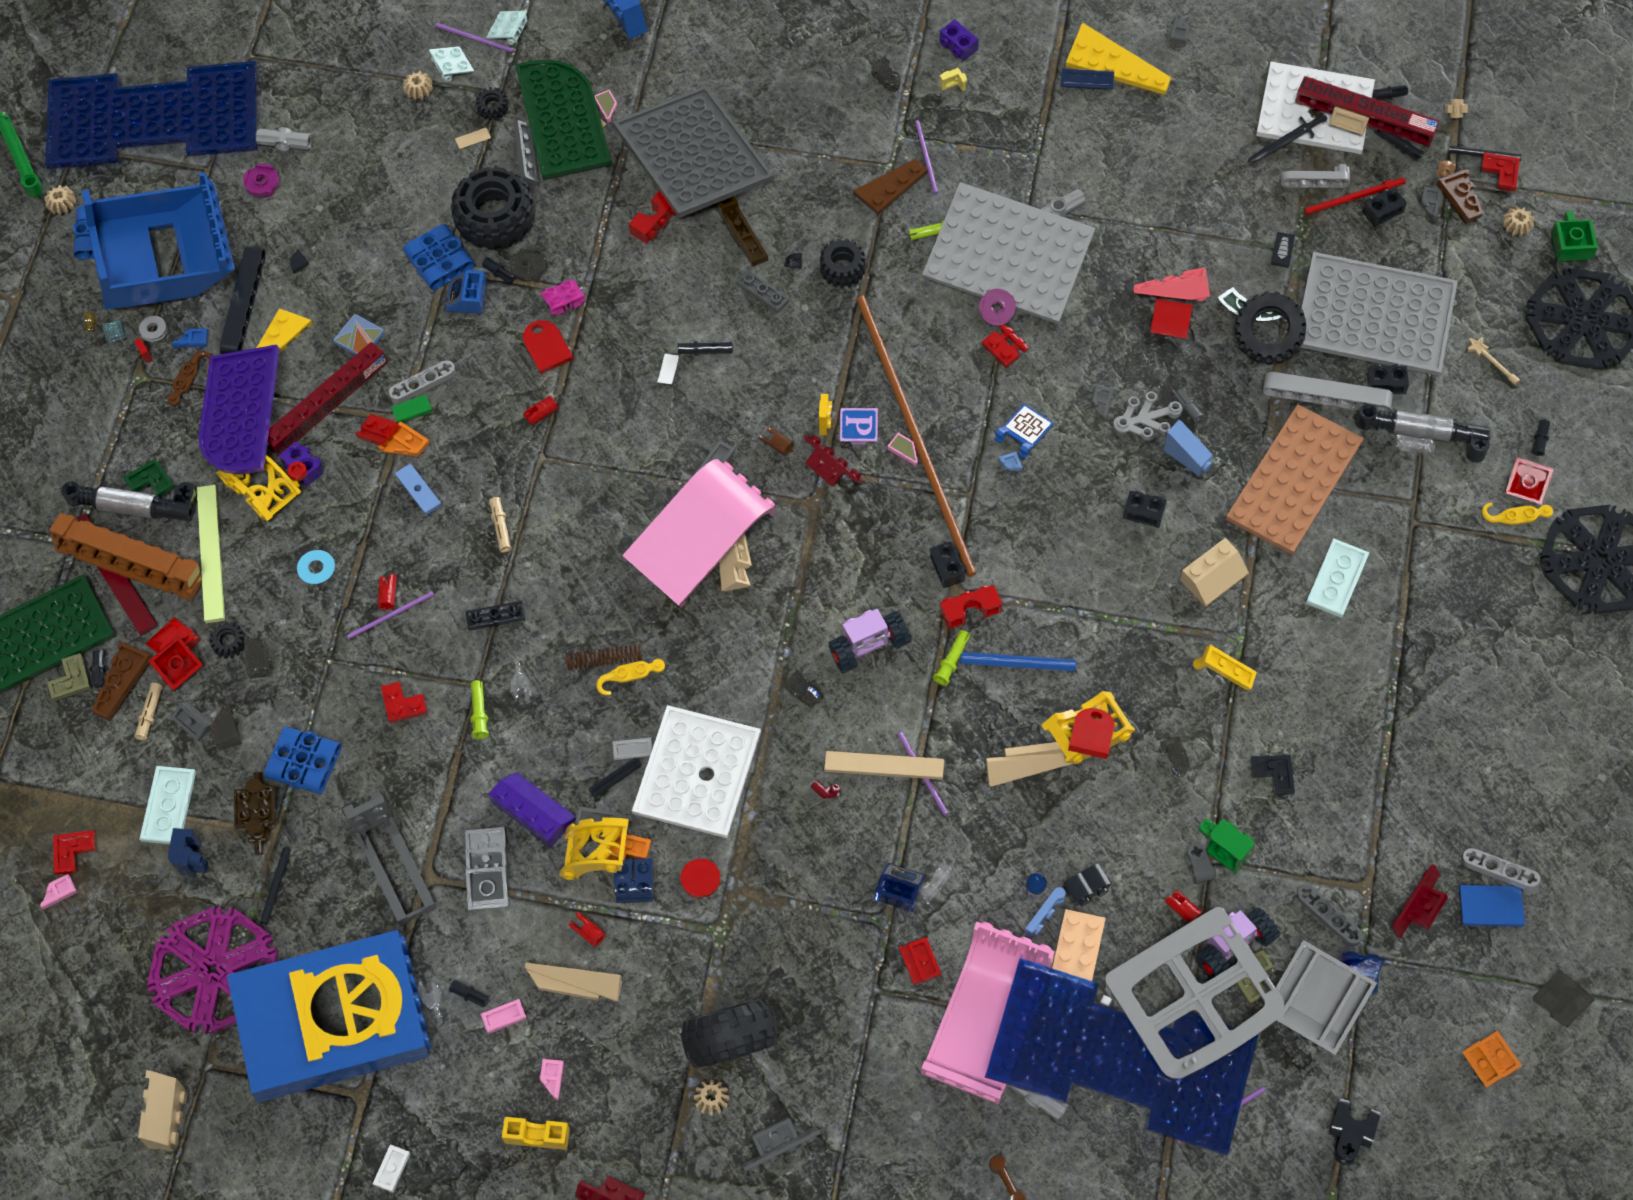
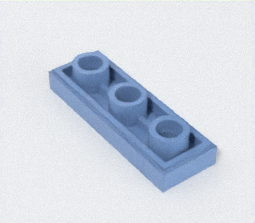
[395,463,442,516]

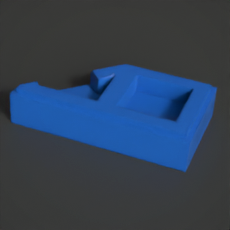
[172,328,209,348]

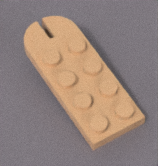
[1047,909,1105,1016]

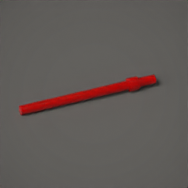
[1304,177,1406,215]

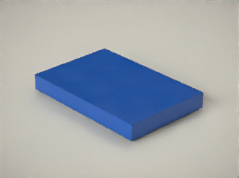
[1459,885,1525,927]

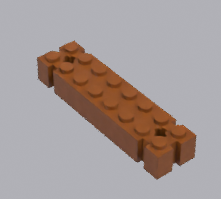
[49,513,202,601]

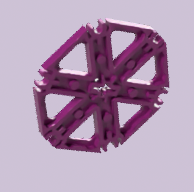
[147,906,278,1035]

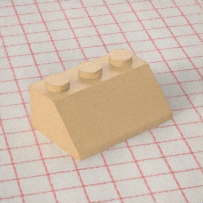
[1180,538,1249,607]

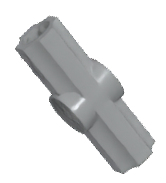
[256,127,312,151]
[1041,189,1086,217]
[1006,1069,1069,1121]

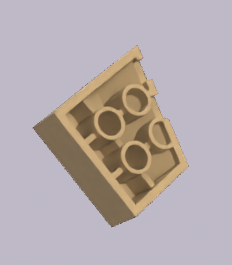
[138,1070,187,1151]

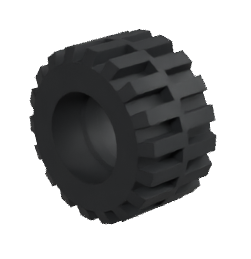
[820,238,865,288]

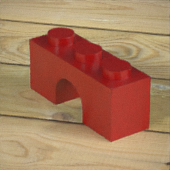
[629,191,676,244]
[940,585,1002,630]

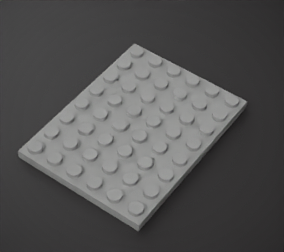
[922,182,1095,324]
[1301,252,1458,376]

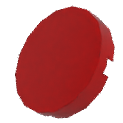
[680,858,720,898]

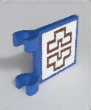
[994,404,1054,459]

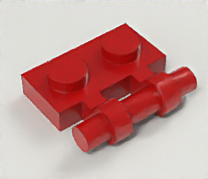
[981,324,1029,368]

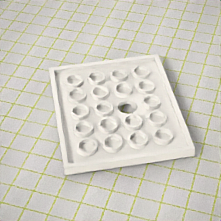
[1256,62,1375,154]
[632,705,761,839]

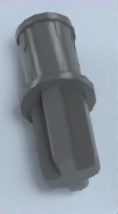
[1174,389,1204,423]

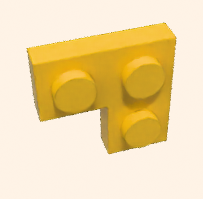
[819,394,832,436]

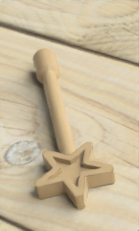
[1467,337,1520,385]

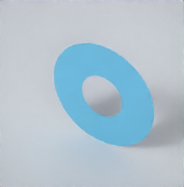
[297,550,335,584]

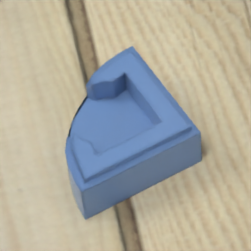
[998,452,1022,471]

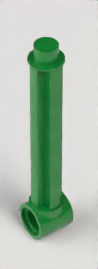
[0,112,43,197]

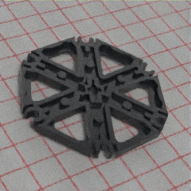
[1525,268,1633,370]
[1540,504,1633,615]

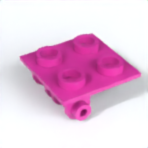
[540,279,585,316]

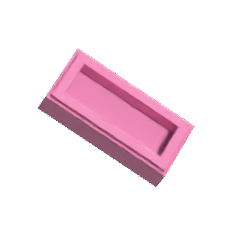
[481,999,527,1034]

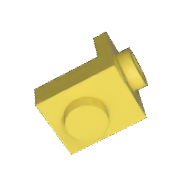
[939,68,968,91]

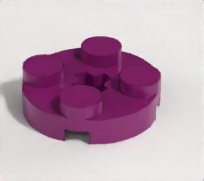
[243,164,280,197]
[979,288,1016,325]

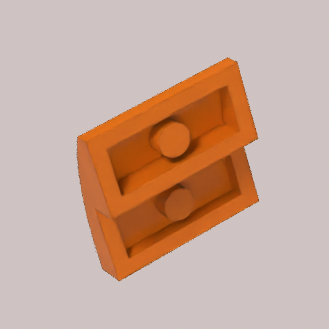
[1462,1031,1522,1088]

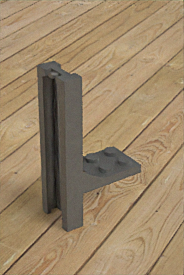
[343,791,437,927]

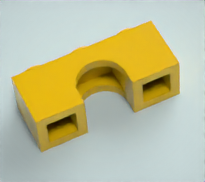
[502,1117,570,1150]

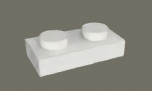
[373,1145,410,1193]

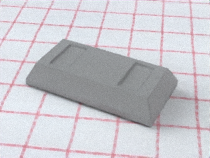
[612,737,652,760]

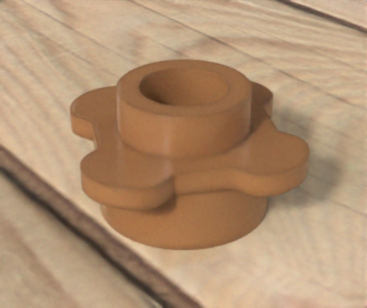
[1436,161,1456,177]

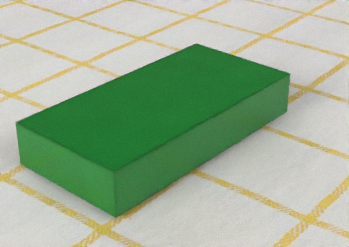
[391,394,433,423]

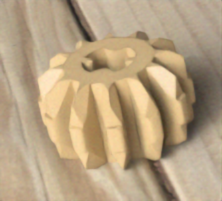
[403,71,433,101]
[45,185,76,216]
[1503,206,1534,238]
[694,1079,730,1116]

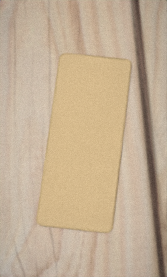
[455,128,491,149]

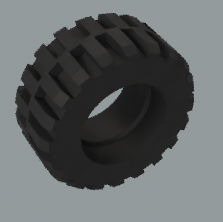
[1235,291,1306,365]

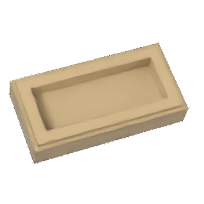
[1329,106,1369,135]

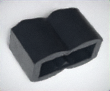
[1063,863,1111,907]

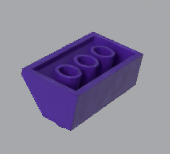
[488,772,577,848]

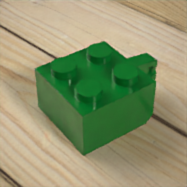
[1551,211,1598,262]
[1198,818,1255,874]

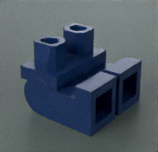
[168,828,208,878]
[614,859,654,903]

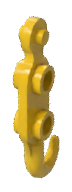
[1482,503,1553,525]
[596,659,665,695]

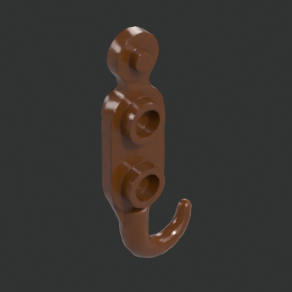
[167,351,212,406]

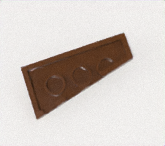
[853,159,928,215]
[91,642,152,721]

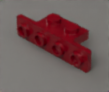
[803,434,864,487]
[1392,864,1448,939]
[575,1176,645,1200]

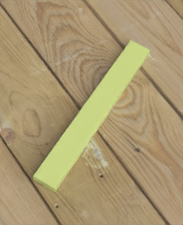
[197,485,225,623]

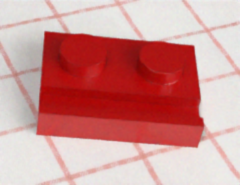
[355,414,400,447]
[899,937,941,986]

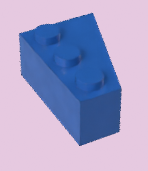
[603,0,648,39]

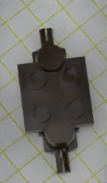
[234,772,276,856]

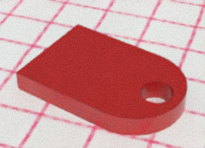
[523,320,574,374]
[1068,708,1115,759]

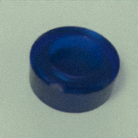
[1026,873,1047,895]

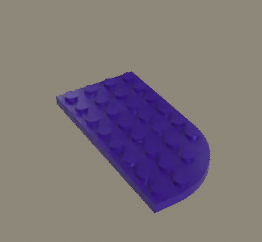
[199,344,280,474]

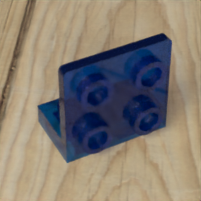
[1339,951,1385,995]

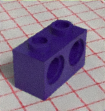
[939,19,979,61]
[279,442,324,487]

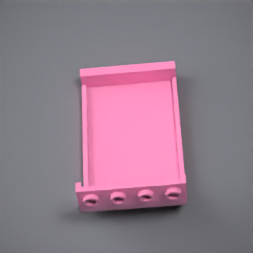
[622,459,777,608]
[921,922,1055,1104]

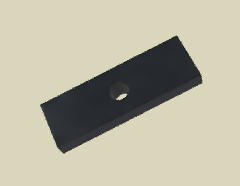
[465,601,526,631]

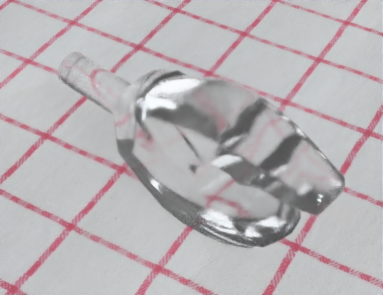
[510,662,531,703]
[418,980,442,1020]

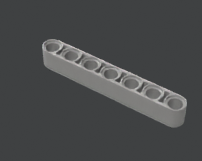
[1263,372,1393,413]

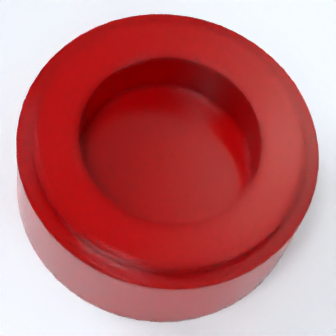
[287,462,307,481]

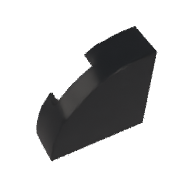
[290,249,309,274]
[784,253,803,268]

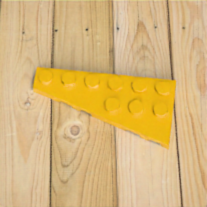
[1066,23,1171,95]

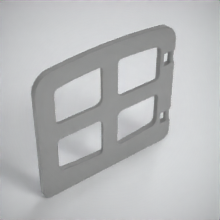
[1105,907,1284,1079]

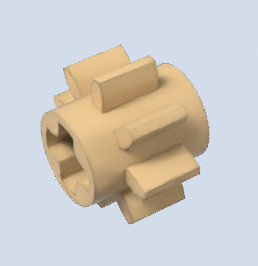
[1445,99,1468,118]

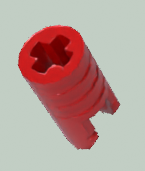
[523,395,559,425]
[377,574,397,610]
[1164,890,1203,923]
[568,911,606,947]

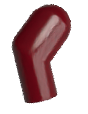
[811,780,841,799]

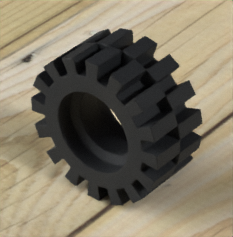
[475,87,508,121]
[209,621,246,659]

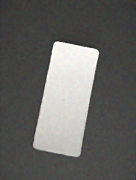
[657,354,679,384]

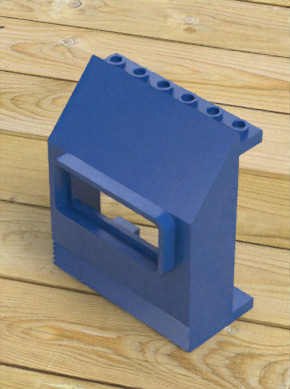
[82,173,235,310]

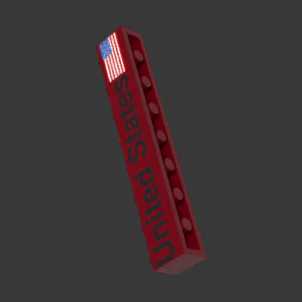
[1295,76,1440,147]
[267,342,387,457]

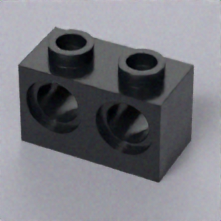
[1362,187,1407,227]
[1367,364,1409,394]
[1123,491,1167,528]
[930,541,967,589]

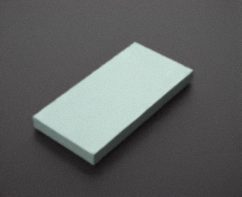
[1306,538,1370,618]
[140,766,196,844]

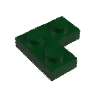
[123,458,175,497]

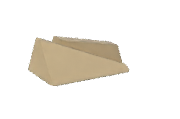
[719,533,752,591]
[986,742,1074,786]
[525,963,622,1002]

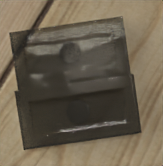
[1533,970,1594,1028]

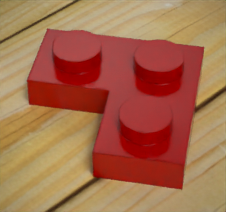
[1481,153,1520,191]
[381,681,428,723]
[53,830,96,875]

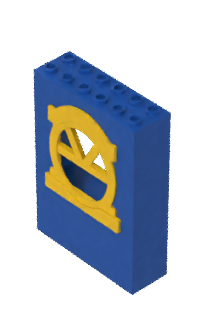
[227,930,431,1103]

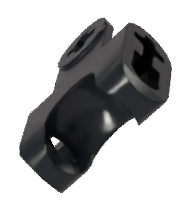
[1329,1098,1381,1165]

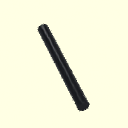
[1449,146,1522,161]
[260,847,291,925]

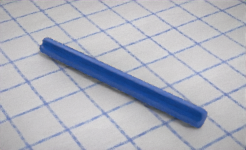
[961,652,1076,671]

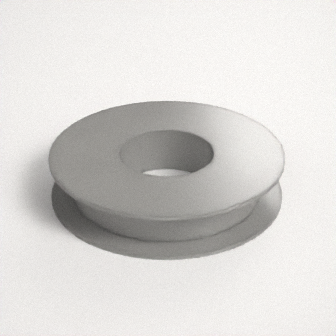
[139,316,167,342]

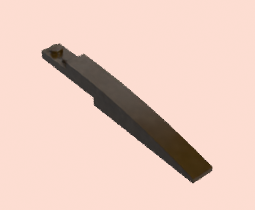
[714,196,769,267]

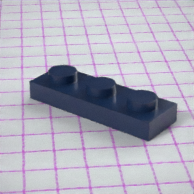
[1061,68,1114,89]

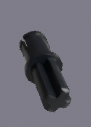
[1372,85,1408,100]
[482,257,515,284]
[1533,419,1550,456]
[90,650,106,688]
[449,980,489,1007]

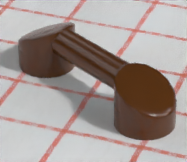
[989,1156,1026,1200]

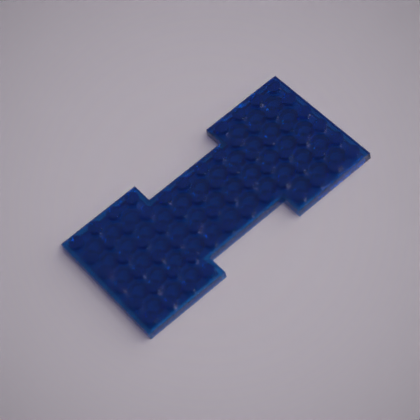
[45,61,257,169]
[985,958,1258,1156]

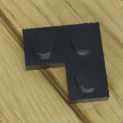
[1250,755,1295,796]

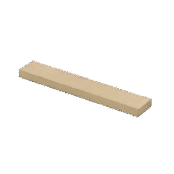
[824,751,944,780]

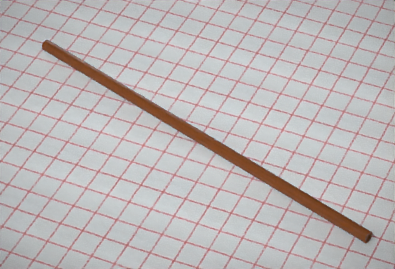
[856,296,976,577]

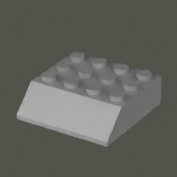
[1276,940,1377,1055]

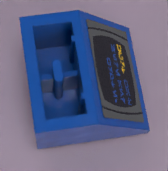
[446,270,487,313]

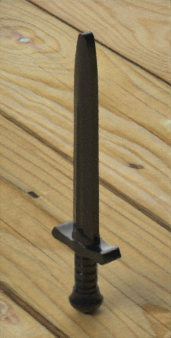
[1248,113,1327,163]

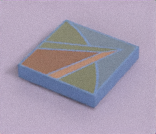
[333,314,385,355]

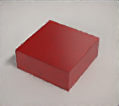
[134,338,152,363]

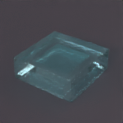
[103,320,125,343]

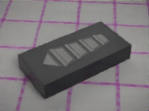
[1271,232,1295,268]

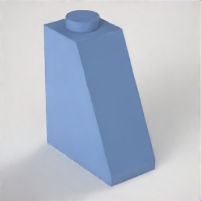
[1164,420,1213,476]

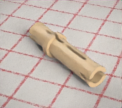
[489,497,512,552]
[134,683,163,740]

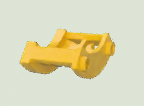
[216,455,301,521]
[1041,691,1135,764]
[559,818,628,880]

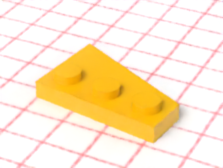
[256,308,313,354]

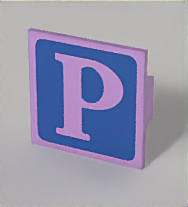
[840,408,878,445]

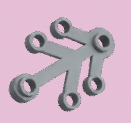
[1113,391,1183,440]

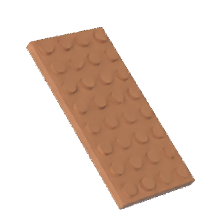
[1226,404,1364,555]

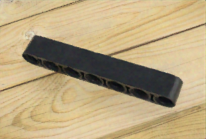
[220,247,266,354]

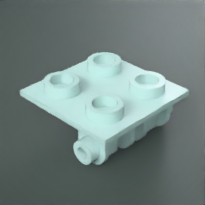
[486,11,527,45]
[429,47,474,82]

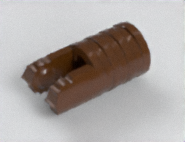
[758,425,794,456]

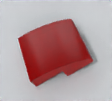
[1150,299,1193,340]

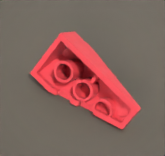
[1134,267,1210,301]

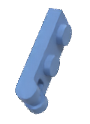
[1024,887,1065,939]

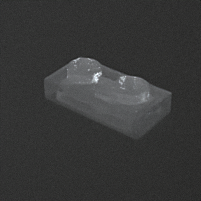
[1395,435,1435,454]
[920,864,952,905]

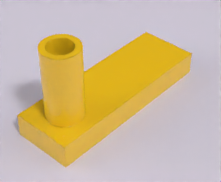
[1193,645,1257,690]

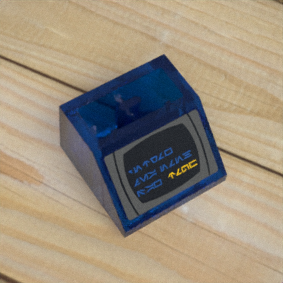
[875,863,926,912]

